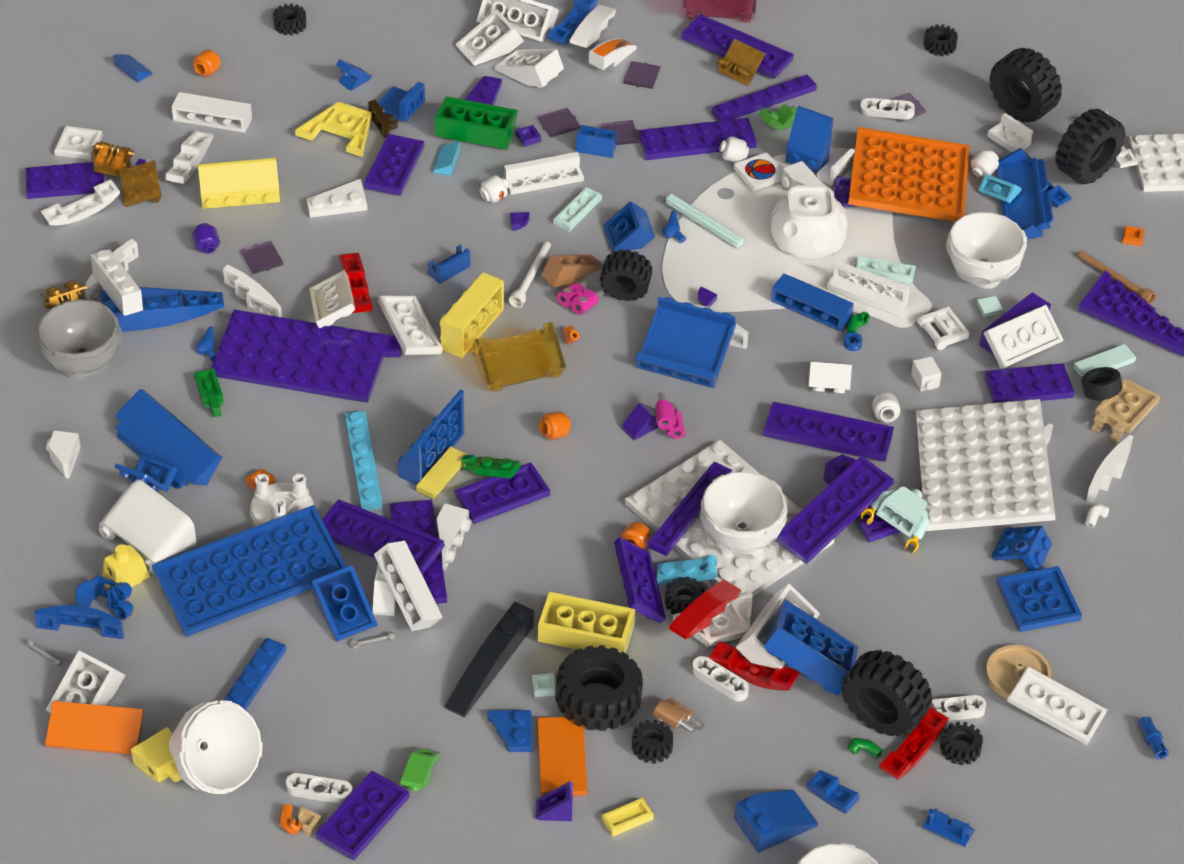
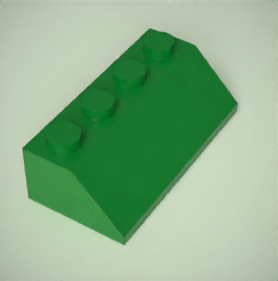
[435,96,518,150]

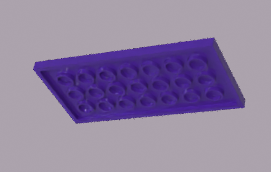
[211,309,390,403]

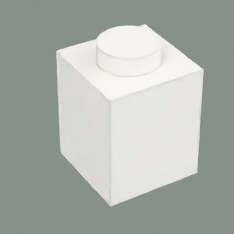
[911,356,941,392]

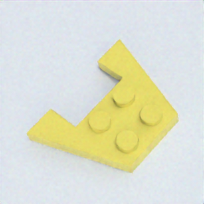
[295,102,372,157]

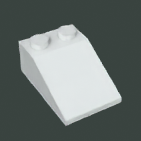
[455,10,524,66]
[494,49,564,88]
[46,650,125,713]

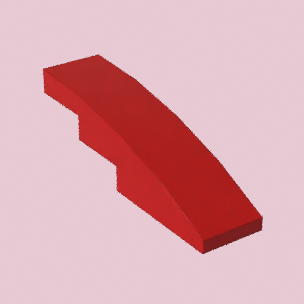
[339,252,372,313]
[668,579,741,640]

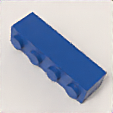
[771,273,854,331]

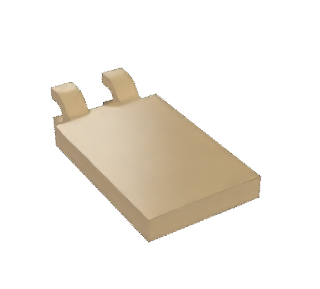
[1091,378,1161,443]

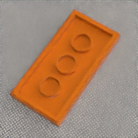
[45,701,144,755]
[538,717,587,796]

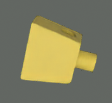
[103,544,150,589]
[131,727,182,782]

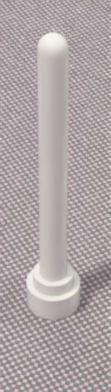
[508,241,551,308]

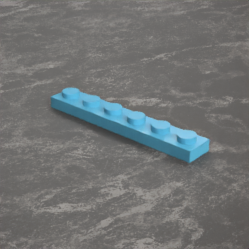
[345,411,382,510]

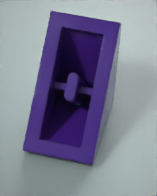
[622,403,659,440]
[536,781,573,821]

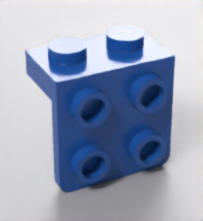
[114,455,178,492]
[992,525,1052,571]

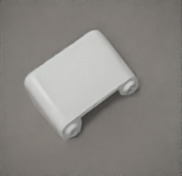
[99,479,197,575]

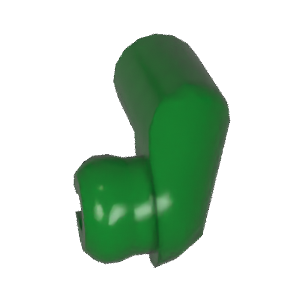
[847,311,870,334]
[848,738,883,759]

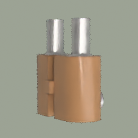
[653,698,704,734]

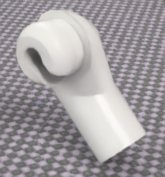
[1085,504,1109,528]

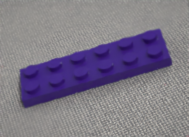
[681,14,794,79]
[638,118,757,160]
[763,401,894,462]
[775,455,894,565]
[322,499,445,575]
[390,499,447,604]

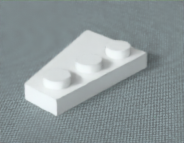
[307,179,367,217]

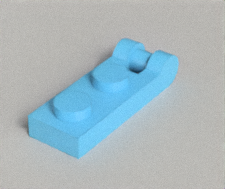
[657,555,718,586]

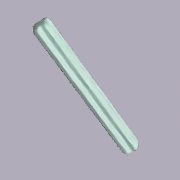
[666,194,744,248]

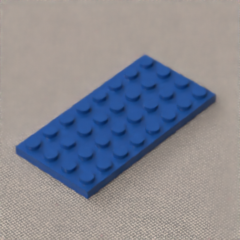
[152,505,347,637]

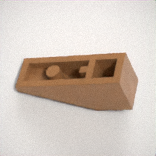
[542,254,603,287]

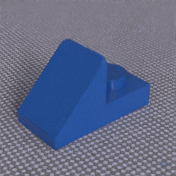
[336,59,372,90]

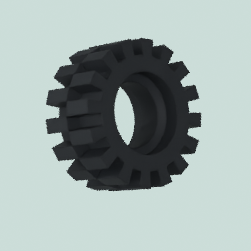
[273,3,307,36]
[924,24,958,56]
[665,577,705,615]
[632,720,674,764]
[940,721,983,765]

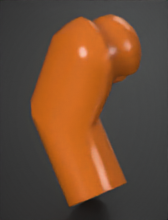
[562,326,580,344]
[279,804,301,834]

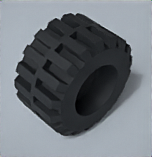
[599,249,653,301]

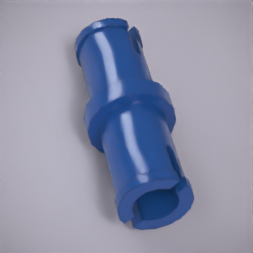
[1138,716,1169,760]

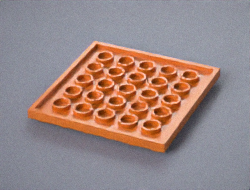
[848,127,970,222]

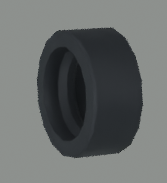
[1082,367,1123,400]

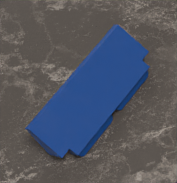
[996,147,1054,240]
[115,389,222,489]

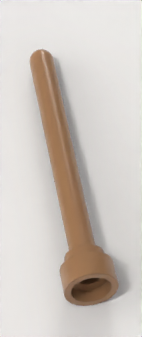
[1078,251,1156,305]

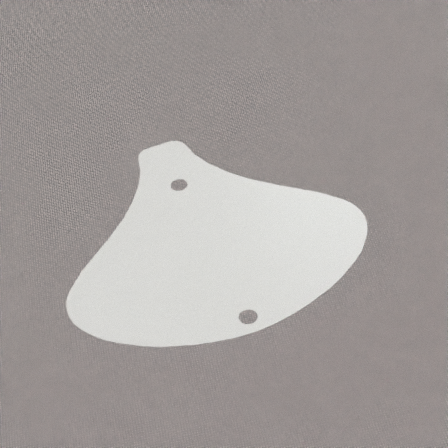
[662,147,932,328]

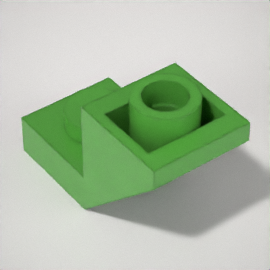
[759,103,797,131]
[400,747,440,791]

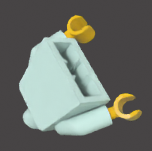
[861,487,929,554]

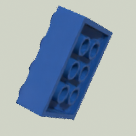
[397,389,464,485]
[764,599,858,696]

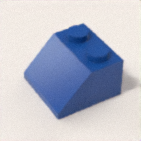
[603,201,655,252]

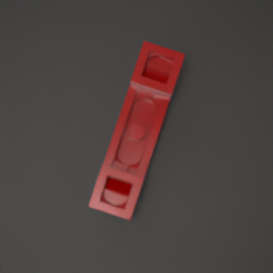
[709,641,800,691]
[879,707,949,780]

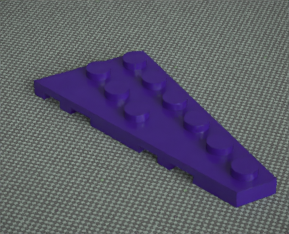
[1078,270,1184,356]

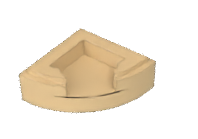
[298,806,322,837]

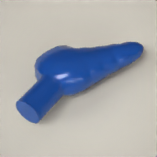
[663,210,686,243]
[196,326,216,361]

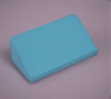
[433,141,460,176]
[978,174,1022,203]

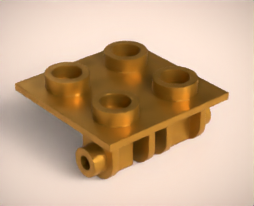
[717,39,765,86]
[92,141,134,178]
[119,160,161,207]
[40,280,88,309]

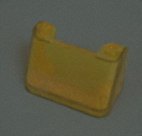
[471,322,566,392]

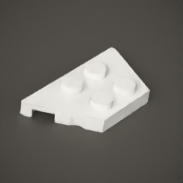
[673,593,753,647]

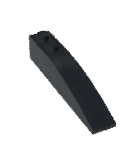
[445,602,534,718]

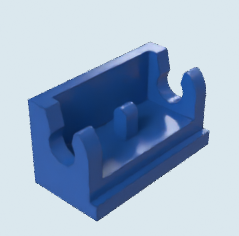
[576,125,618,158]
[427,244,471,284]

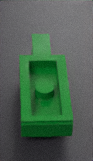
[194,368,224,417]
[461,455,521,479]

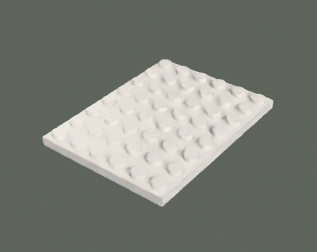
[916,399,1055,531]
[625,440,834,596]

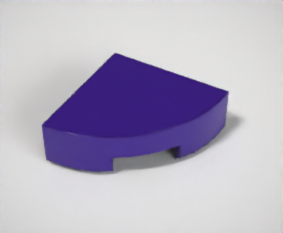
[510,212,530,231]
[698,286,718,307]

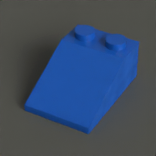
[785,106,834,173]
[310,565,378,641]
[734,790,818,853]

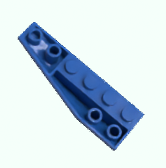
[100,287,224,332]

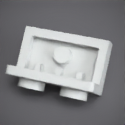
[987,113,1033,152]

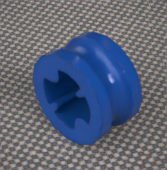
[844,332,862,351]

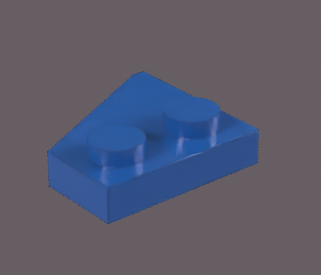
[487,710,532,752]

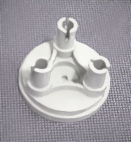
[250,474,314,526]

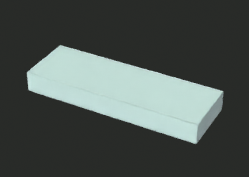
[553,187,602,232]
[855,256,916,284]
[1074,344,1136,377]

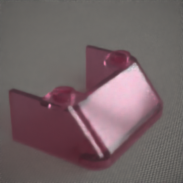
[683,0,756,23]

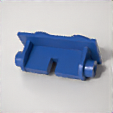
[922,808,975,847]

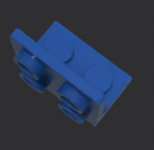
[378,82,425,122]

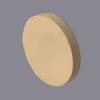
[986,645,1051,699]

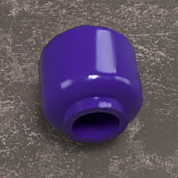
[192,223,220,254]

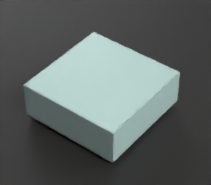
[977,296,1003,318]
[532,673,556,697]

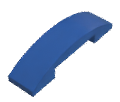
[547,0,598,45]
[34,605,124,639]

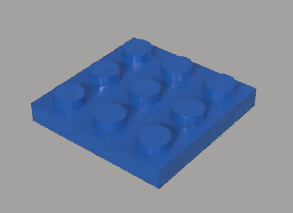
[997,566,1082,632]

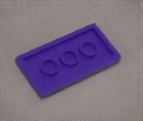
[364,134,425,196]
[26,162,105,199]
[984,363,1074,403]
[455,462,550,524]
[614,537,666,623]
[316,770,410,861]

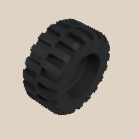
[989,48,1062,122]
[1055,109,1126,184]
[555,645,643,731]
[842,650,932,736]

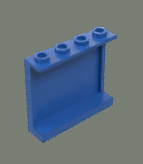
[635,297,736,389]

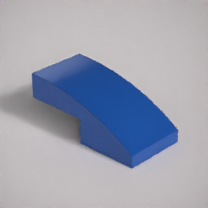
[1045,181,1072,208]
[806,770,859,814]

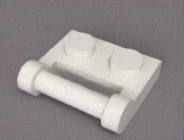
[917,307,969,350]

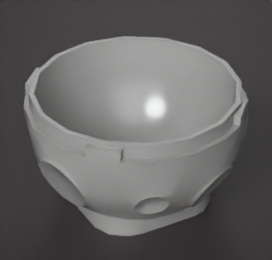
[37,300,121,379]

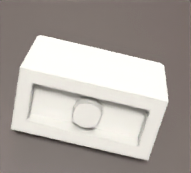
[817,148,855,186]

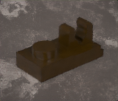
[368,100,398,138]

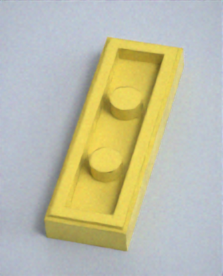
[416,447,468,499]

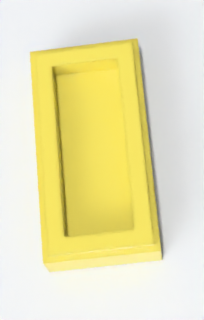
[601,797,654,837]

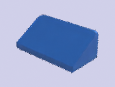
[114,54,152,83]

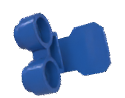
[75,575,133,620]

